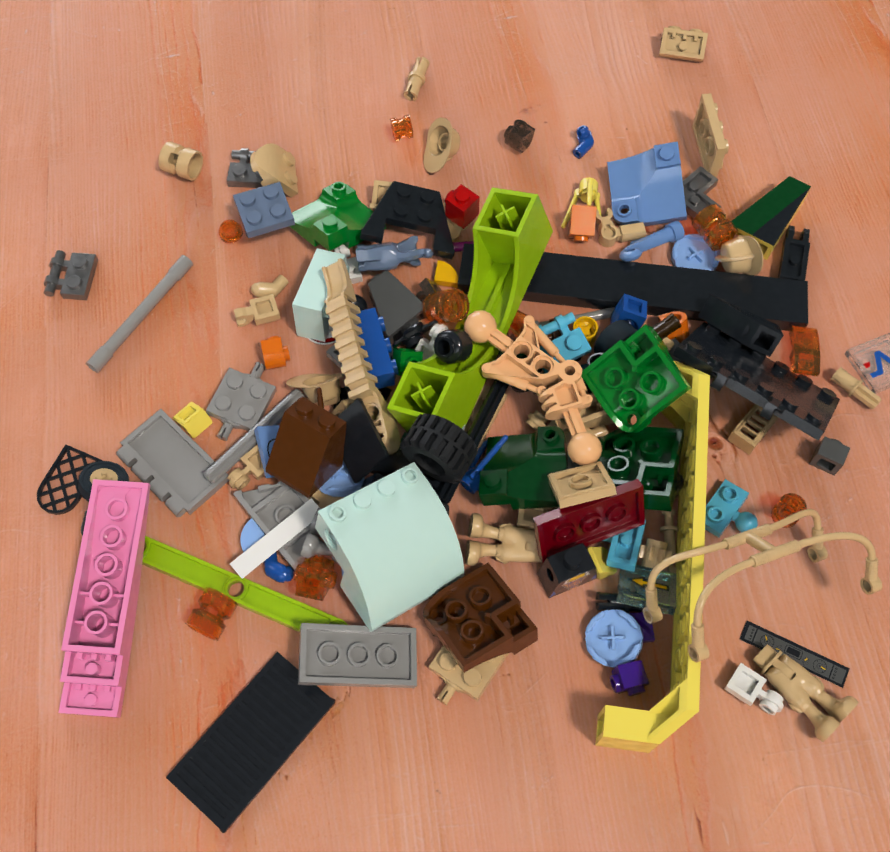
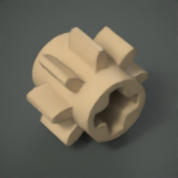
[638,538,673,568]

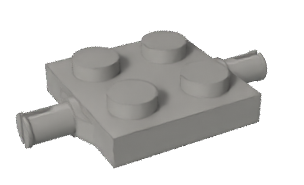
[206,362,277,441]

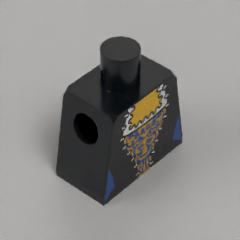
[537,543,597,598]

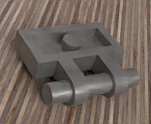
[227,148,263,188]
[44,250,98,300]

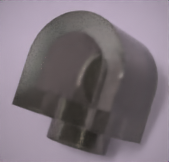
[504,120,535,153]

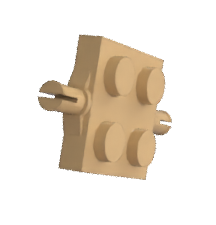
[429,645,509,705]

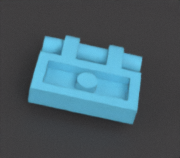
[538,312,592,374]

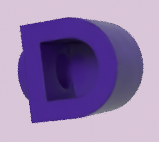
[610,660,649,696]

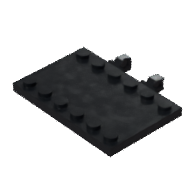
[673,322,840,441]

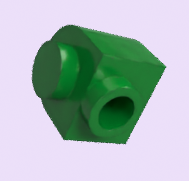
[392,348,423,376]

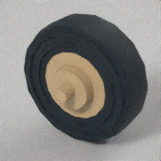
[78,461,129,502]

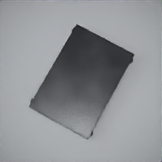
[337,398,390,483]

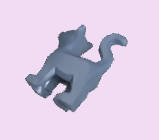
[356,236,433,271]

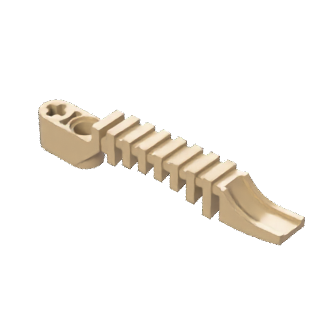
[322,258,401,455]

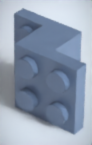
[233,182,295,239]

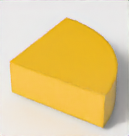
[434,260,458,288]

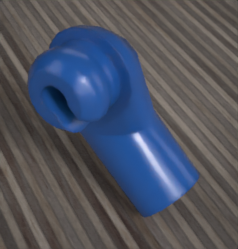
[264,551,294,583]

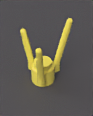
[561,177,602,229]

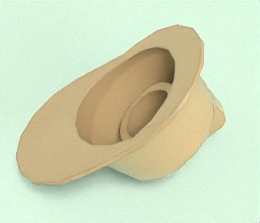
[423,117,460,173]
[715,235,763,275]
[286,373,344,406]

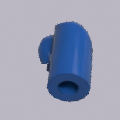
[573,125,594,159]

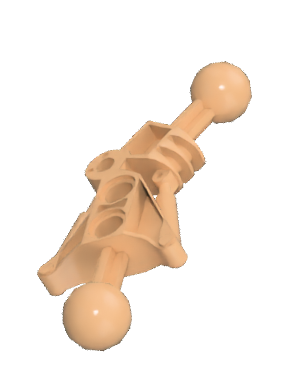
[464,310,602,466]

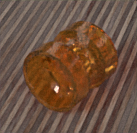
[771,493,807,528]

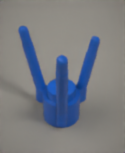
[460,435,508,494]

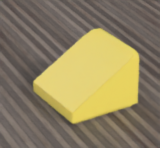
[172,402,212,438]
[587,547,617,580]

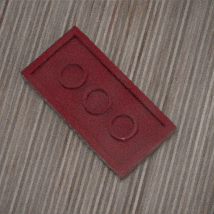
[533,479,645,563]

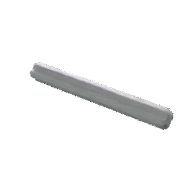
[204,389,305,483]

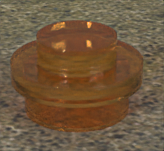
[219,220,243,243]

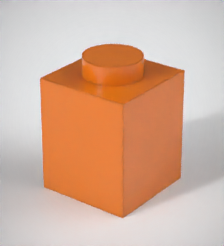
[568,205,597,242]

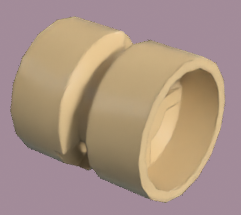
[159,142,203,181]

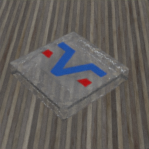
[845,333,890,394]

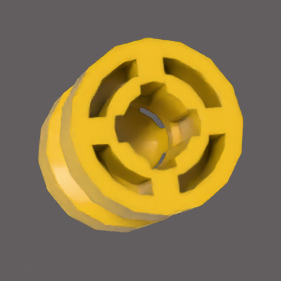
[573,316,598,348]

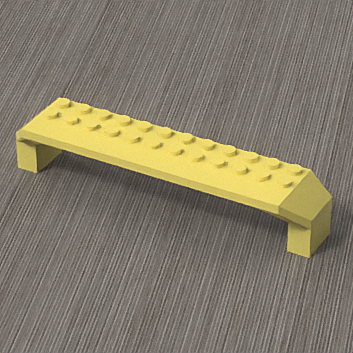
[595,361,710,753]

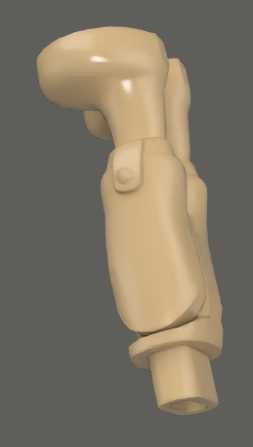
[466,513,542,566]
[753,644,859,742]

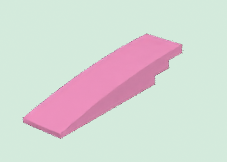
[58,479,150,718]

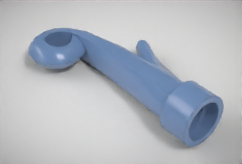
[619,221,685,262]

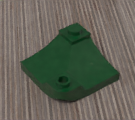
[479,426,568,510]
[597,427,684,512]

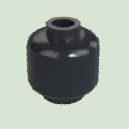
[434,329,473,364]

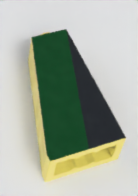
[724,176,811,260]

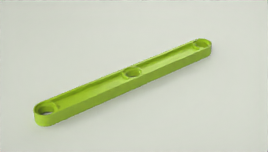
[142,536,348,632]

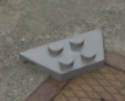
[233,481,312,574]

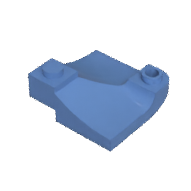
[607,141,687,226]

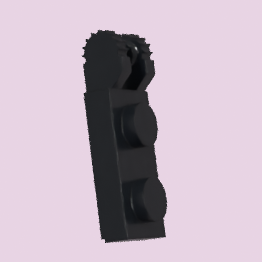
[778,225,810,281]

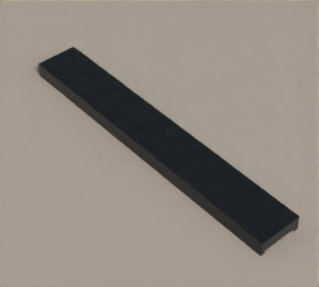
[458,243,808,333]

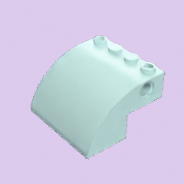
[315,462,464,632]

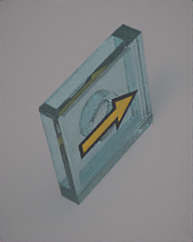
[616,564,676,615]

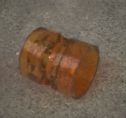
[692,204,738,251]
[423,289,469,324]
[185,587,238,641]

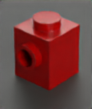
[445,184,480,229]

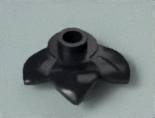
[392,320,438,349]

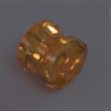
[390,115,413,141]

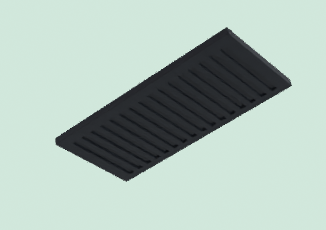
[166,652,336,833]

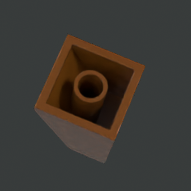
[266,396,347,498]

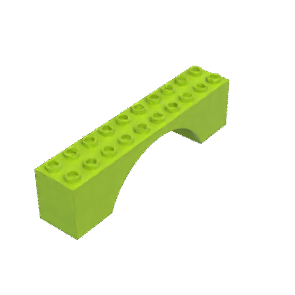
[387,187,553,433]

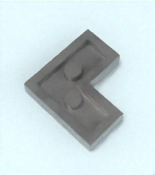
[683,166,721,226]

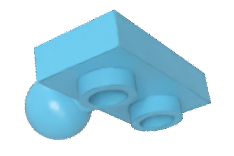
[705,479,758,538]

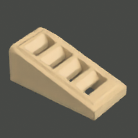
[727,404,779,455]

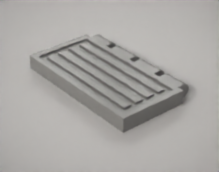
[116,409,229,517]

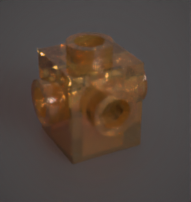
[294,555,337,601]

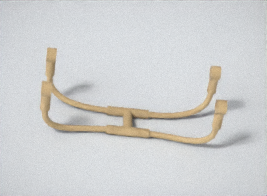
[643,509,882,663]

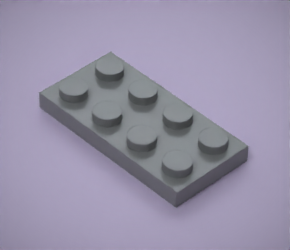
[298,623,417,688]

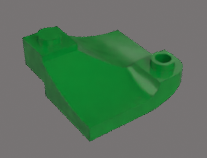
[290,182,386,251]
[582,324,691,433]

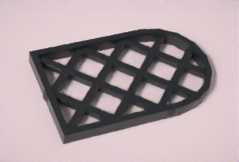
[37,445,102,515]

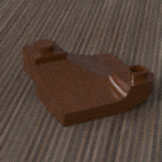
[423,562,538,673]

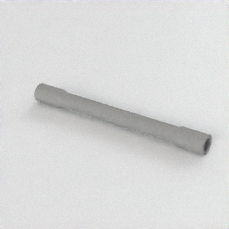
[86,255,193,373]

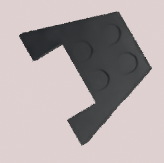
[360,181,455,260]

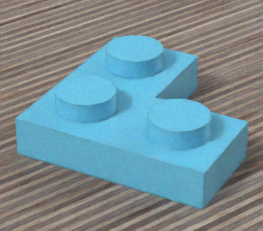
[602,520,646,572]

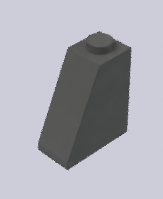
[368,270,427,345]

